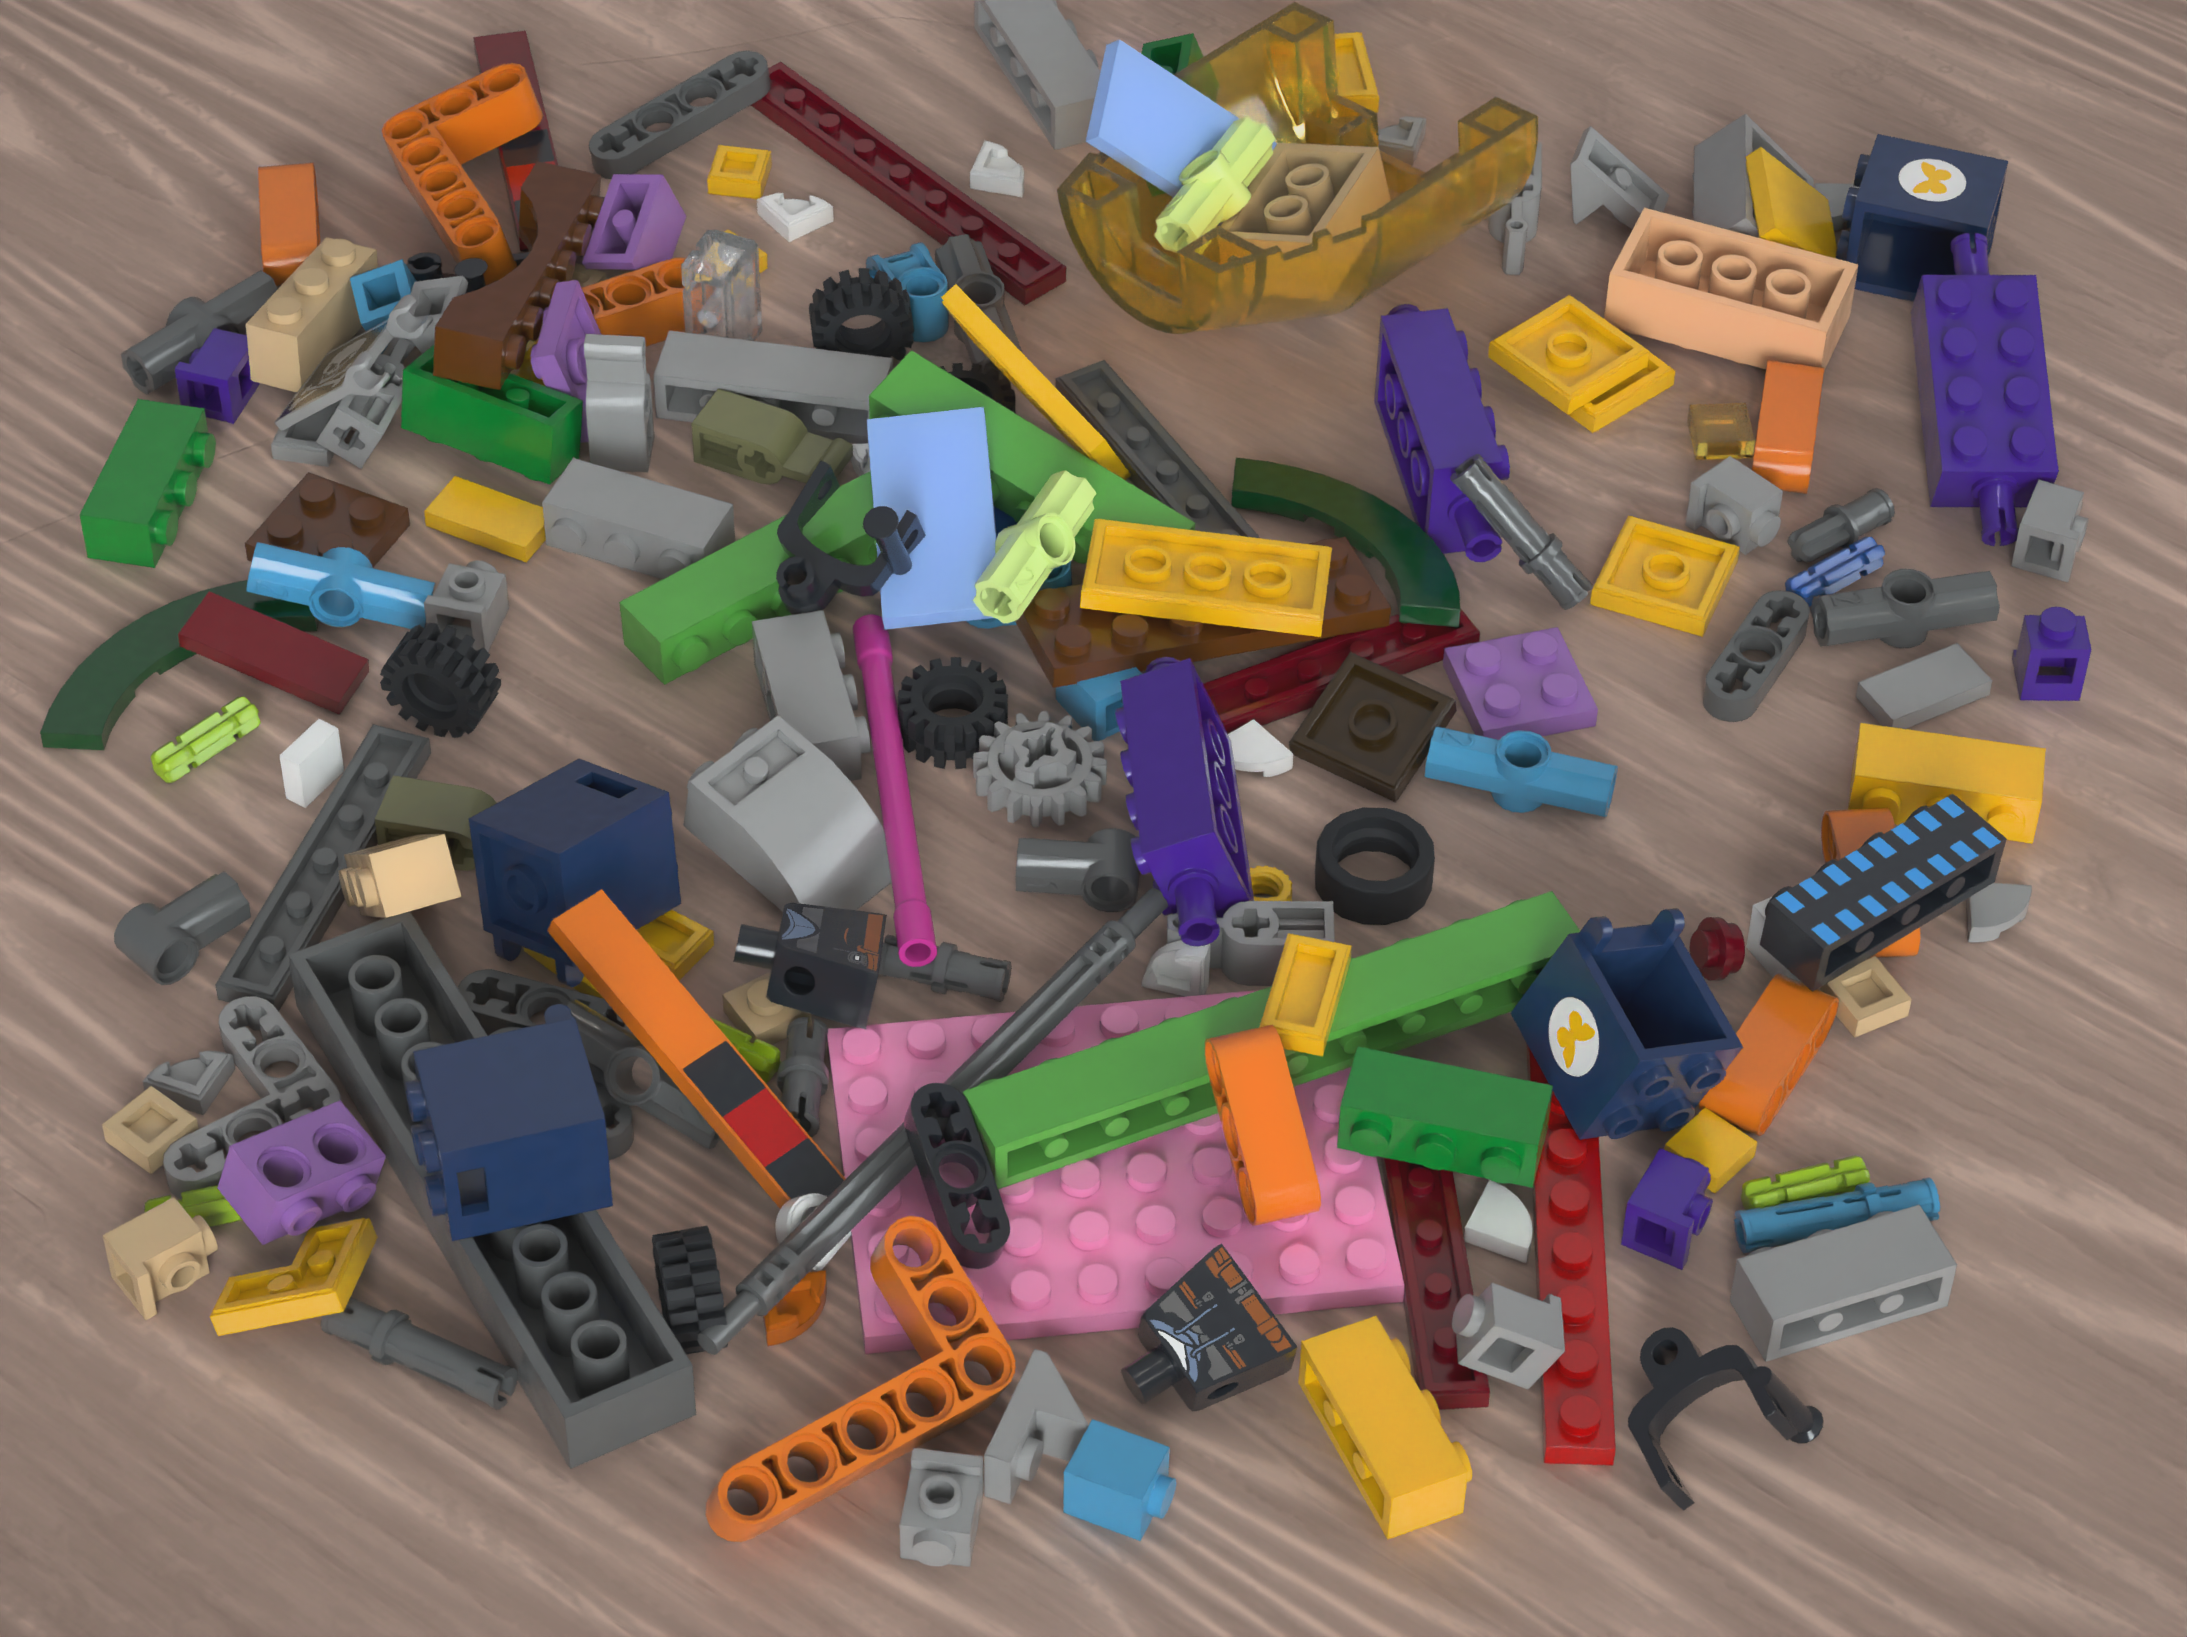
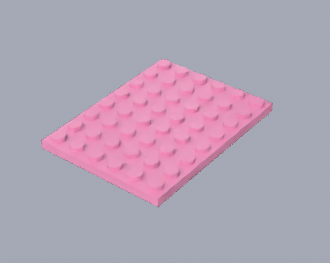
[827,990,1405,1354]

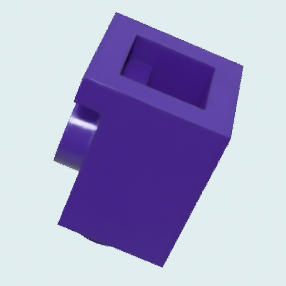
[175,328,260,424]
[2012,607,2092,701]
[1621,1148,1713,1270]

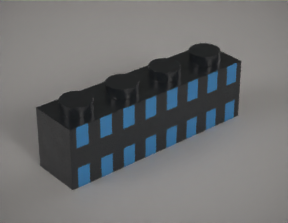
[1760,793,2007,991]

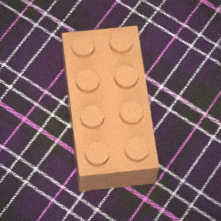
[1604,208,1858,371]

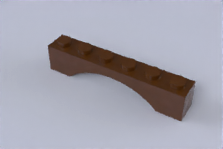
[433,161,605,390]

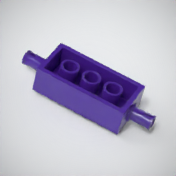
[1911,233,2059,546]
[1374,304,1510,562]
[1115,657,1254,947]

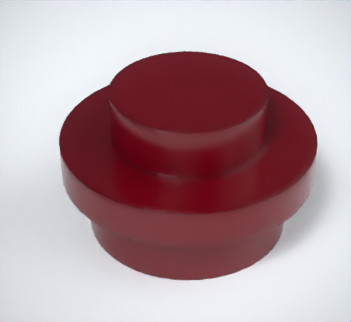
[1689,917,1745,981]

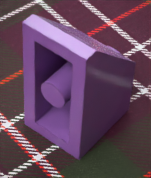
[582,174,686,270]

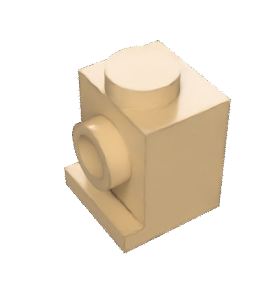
[103,1197,218,1320]

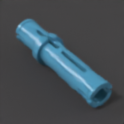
[1734,1177,1940,1253]

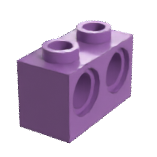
[217,1100,386,1245]

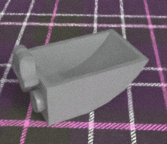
[683,715,892,912]

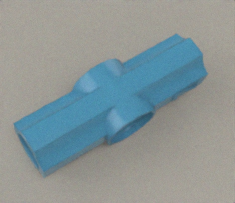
[246,542,435,629]
[1425,726,1618,817]

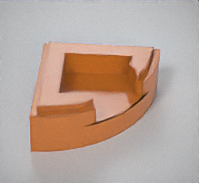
[763,1270,827,1346]

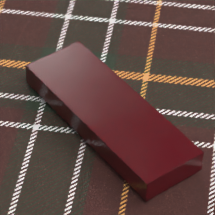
[178,591,369,715]

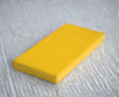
[941,284,1131,480]
[1080,519,1332,637]

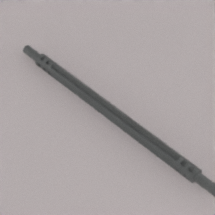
[697,888,1168,1355]

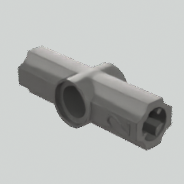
[935,234,1023,381]
[121,270,278,395]
[1811,569,2000,648]
[567,1000,721,1149]

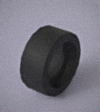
[1315,807,1435,925]

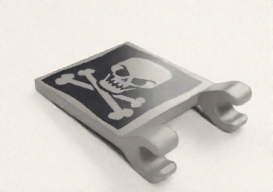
[274,295,433,431]

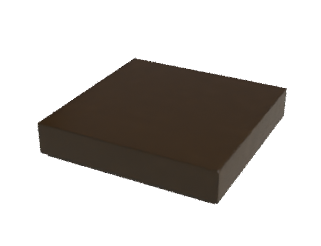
[1289,652,1457,802]

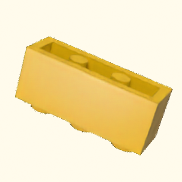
[1848,723,2046,844]
[1298,1316,1472,1540]

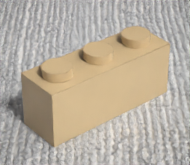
[246,237,378,392]
[339,834,462,918]

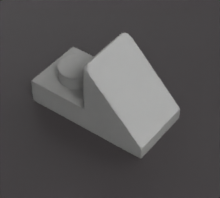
[1570,126,1669,230]
[984,1349,1088,1504]

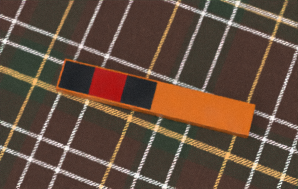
[547,889,846,1209]

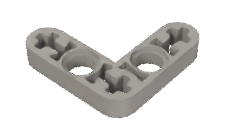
[163,996,342,1199]

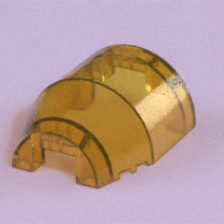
[1057,2,1538,334]

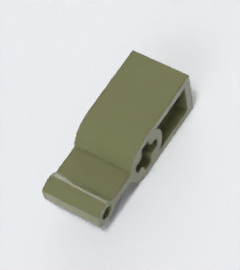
[691,388,853,485]
[375,775,497,871]

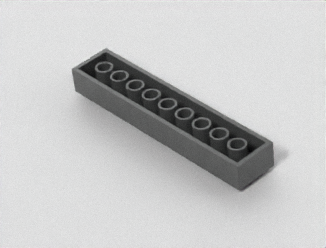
[288,911,696,1469]

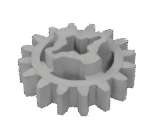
[973,711,1107,827]

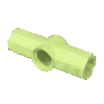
[1154,116,1275,258]
[973,470,1097,624]

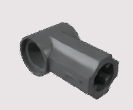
[1015,828,1140,912]
[114,871,251,985]

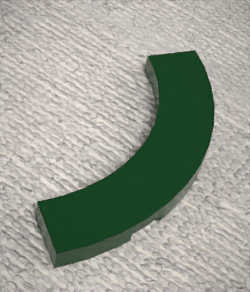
[1231,458,1461,627]
[40,580,319,750]

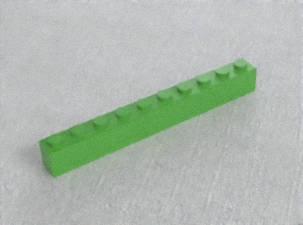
[963,891,1580,1189]

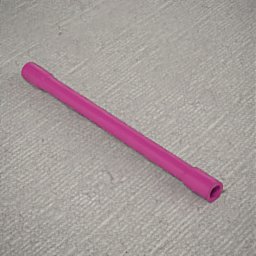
[852,614,937,967]

